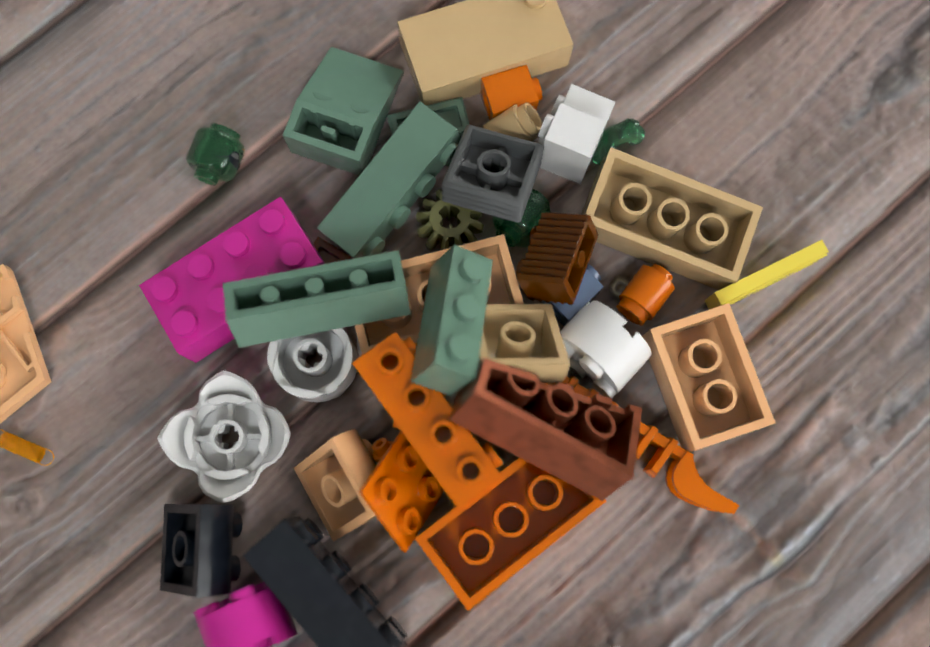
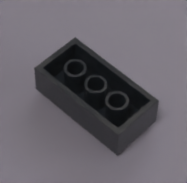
[243,516,408,647]

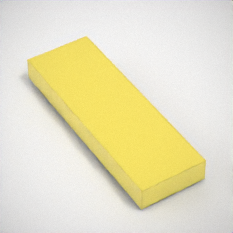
[704,240,829,310]

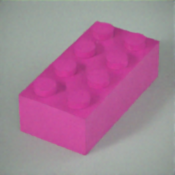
[139,196,325,363]

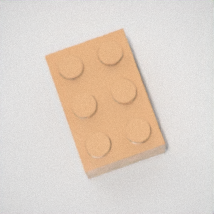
[642,303,775,452]

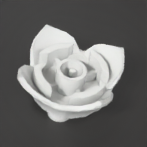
[157,370,291,503]

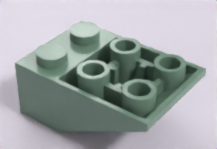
[282,47,404,175]

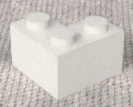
[538,84,616,185]

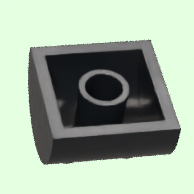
[160,504,243,598]

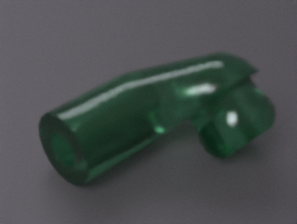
[592,118,645,165]

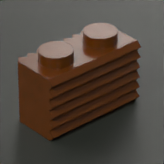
[516,212,598,305]

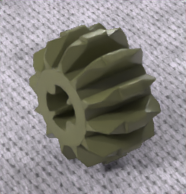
[416,189,484,251]

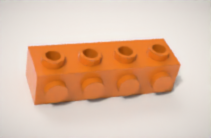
[352,331,503,509]

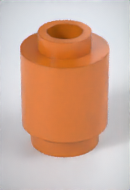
[616,264,675,326]

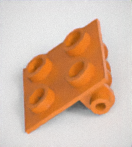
[358,431,444,553]

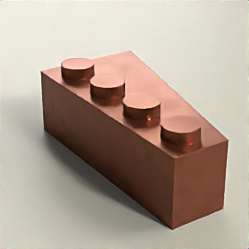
[449,359,642,501]

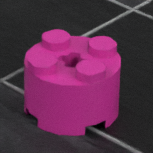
[193,581,298,647]

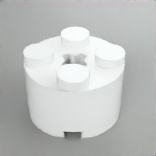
[560,300,652,399]
[267,328,358,402]

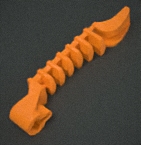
[545,376,740,514]

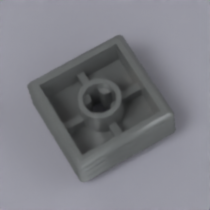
[442,125,544,223]

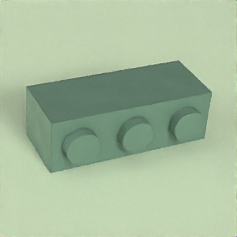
[410,244,493,396]

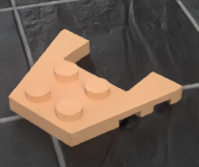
[0,264,52,424]

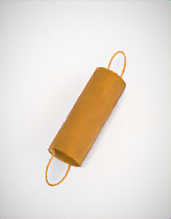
[0,429,54,466]

